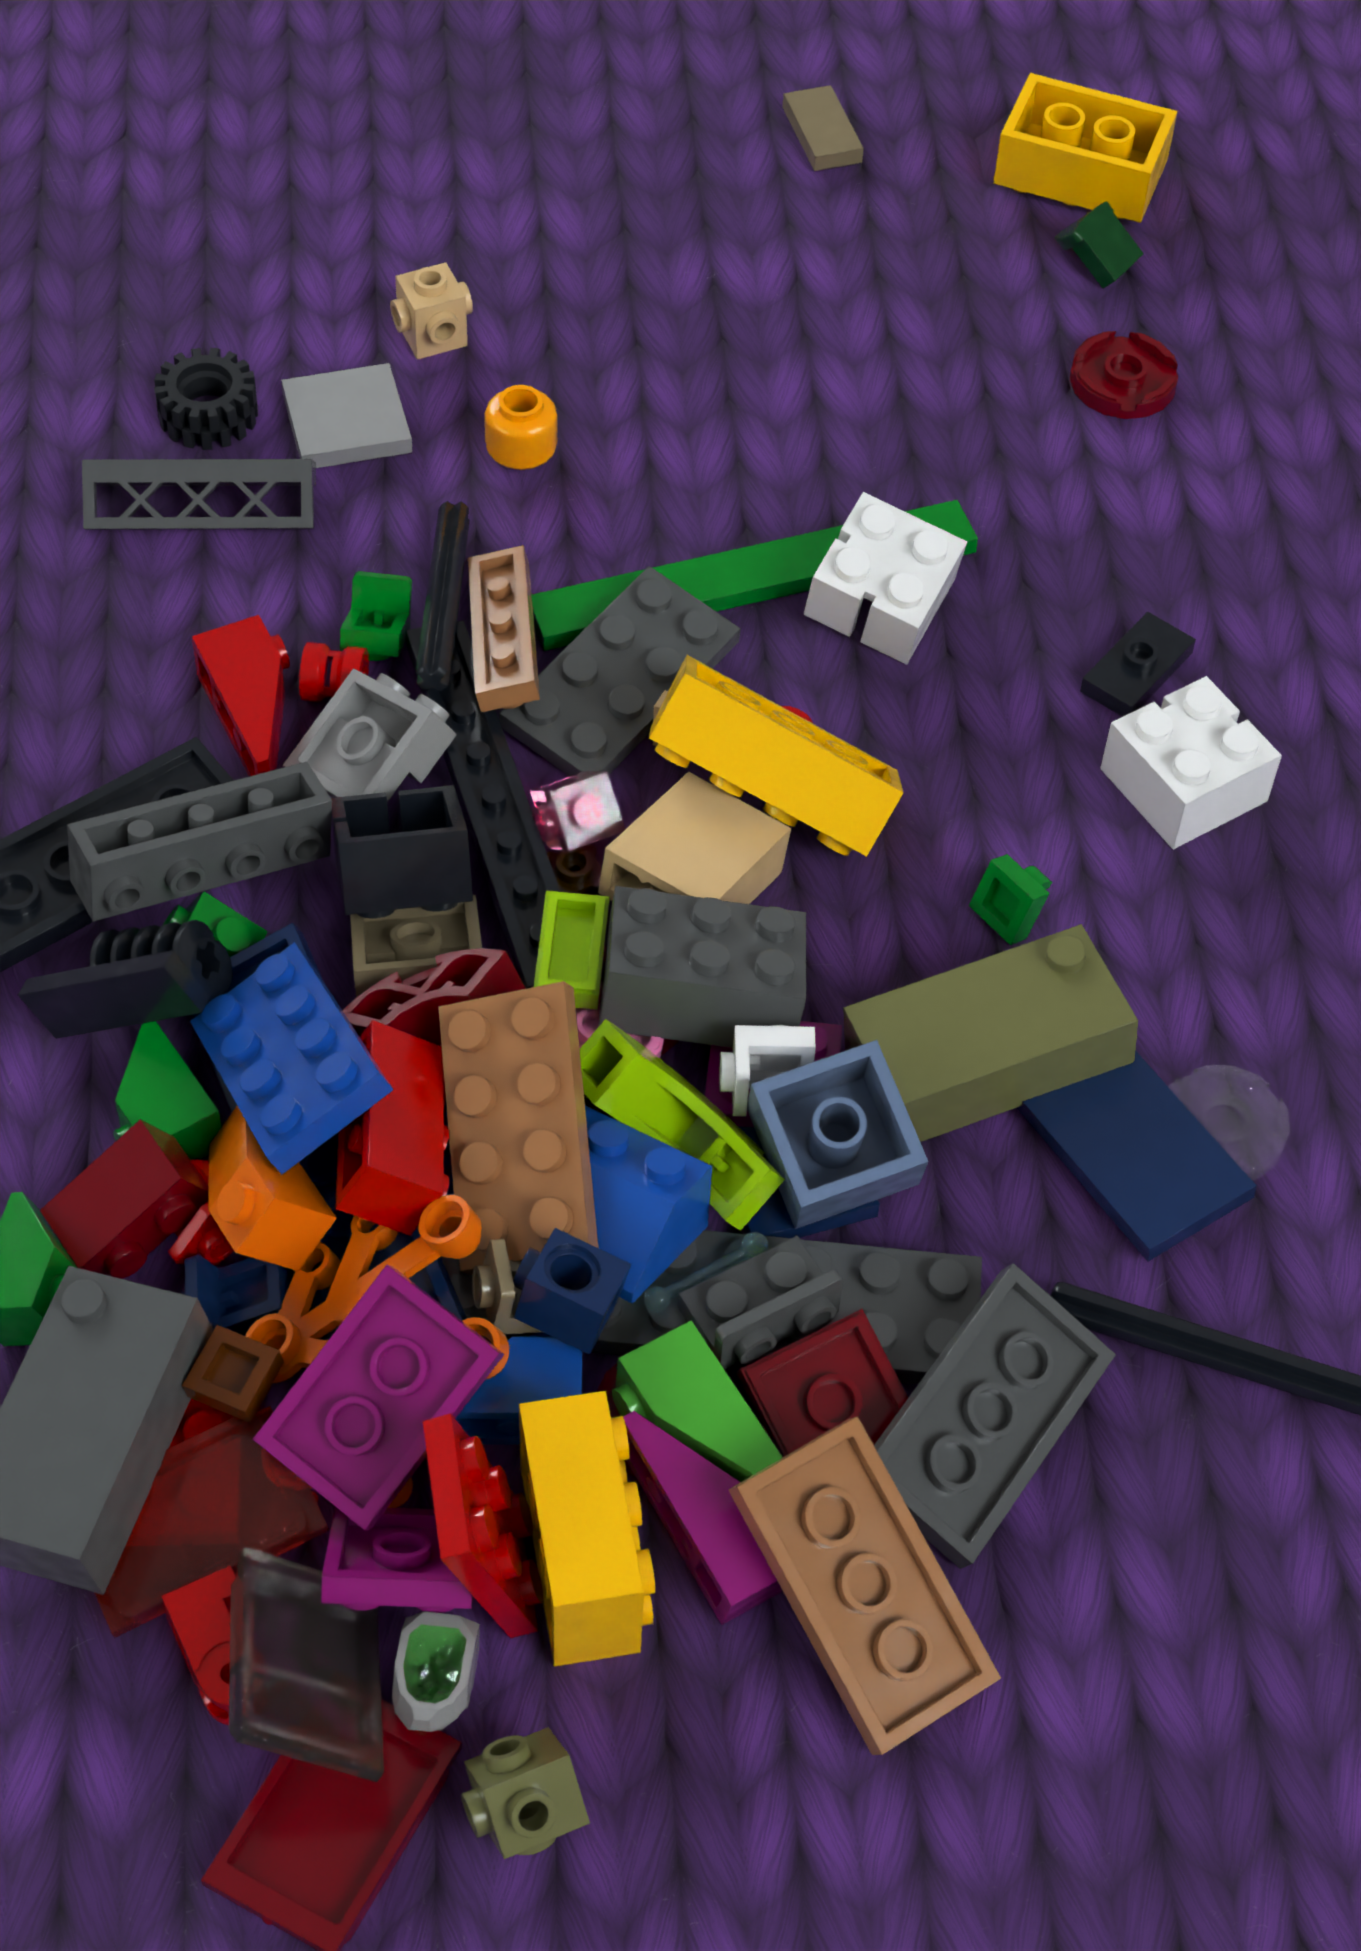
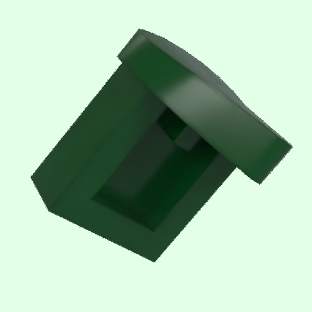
[1054,201,1144,289]

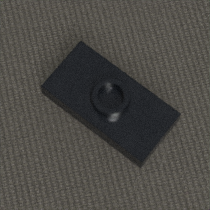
[1080,612,1196,717]

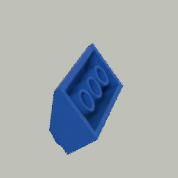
[444,1104,713,1304]

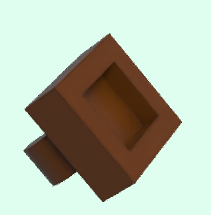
[182,1325,284,1423]

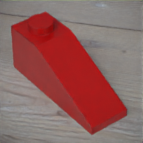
[192,615,290,776]

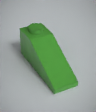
[612,1320,783,1482]

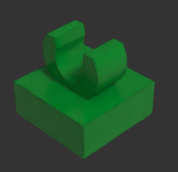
[969,854,1052,945]

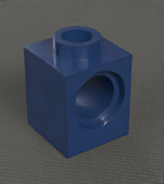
[513,1228,631,1354]

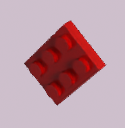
[422,1413,543,1639]

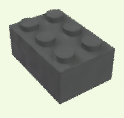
[598,886,806,1048]

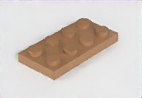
[438,981,599,1275]
[728,1416,1001,1755]

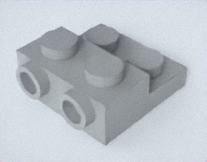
[283,668,457,802]

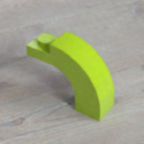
[580,1019,785,1231]

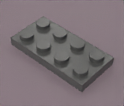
[499,566,741,792]
[874,1263,1116,1569]

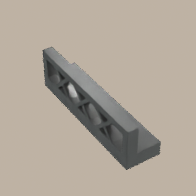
[82,459,316,530]

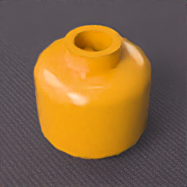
[484,385,557,470]

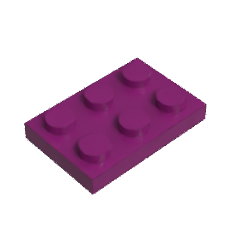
[253,1265,504,1530]

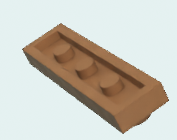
[468,545,540,712]

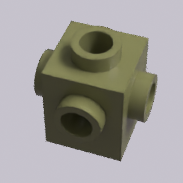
[461,1727,590,1859]

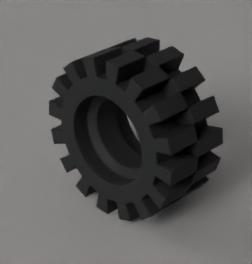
[154,347,258,450]

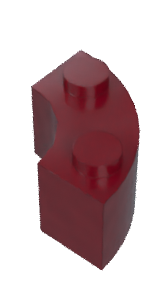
[342,948,526,1047]

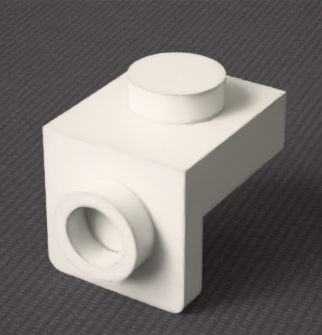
[719,1025,816,1117]

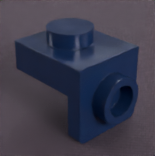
[181,1254,293,1336]

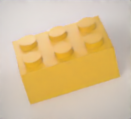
[993,73,1178,223]
[519,1391,655,1667]

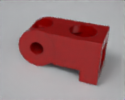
[161,1565,269,1726]

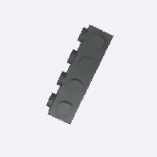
[67,762,332,922]

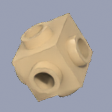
[390,262,473,360]

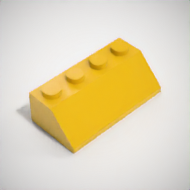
[649,655,904,857]

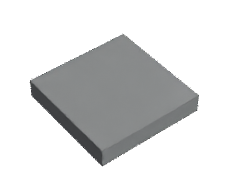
[281,363,413,468]

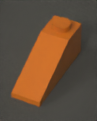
[208,1106,337,1271]

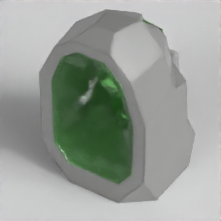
[392,1611,480,1732]

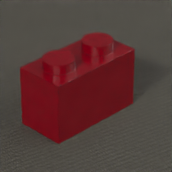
[40,1119,208,1279]

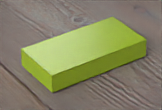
[534,891,610,1010]

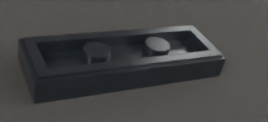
[18,950,210,1039]

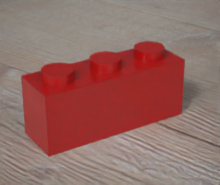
[336,1020,449,1236]

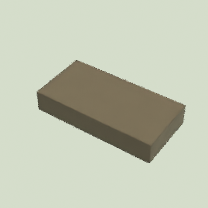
[782,85,864,171]

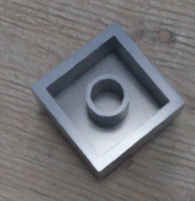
[747,1040,929,1229]

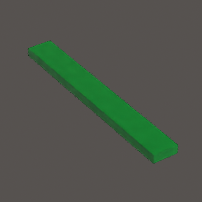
[532,500,978,651]

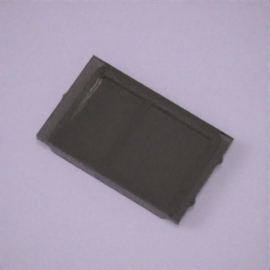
[229,1546,384,1782]

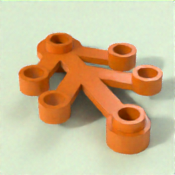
[245,1195,482,1383]

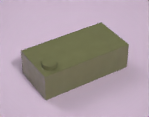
[843,924,1138,1142]

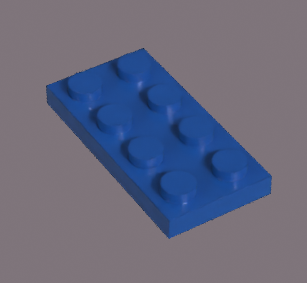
[190,942,394,1174]

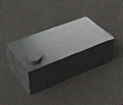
[0,1266,214,1595]

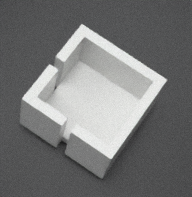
[803,492,967,665]
[1100,676,1282,849]

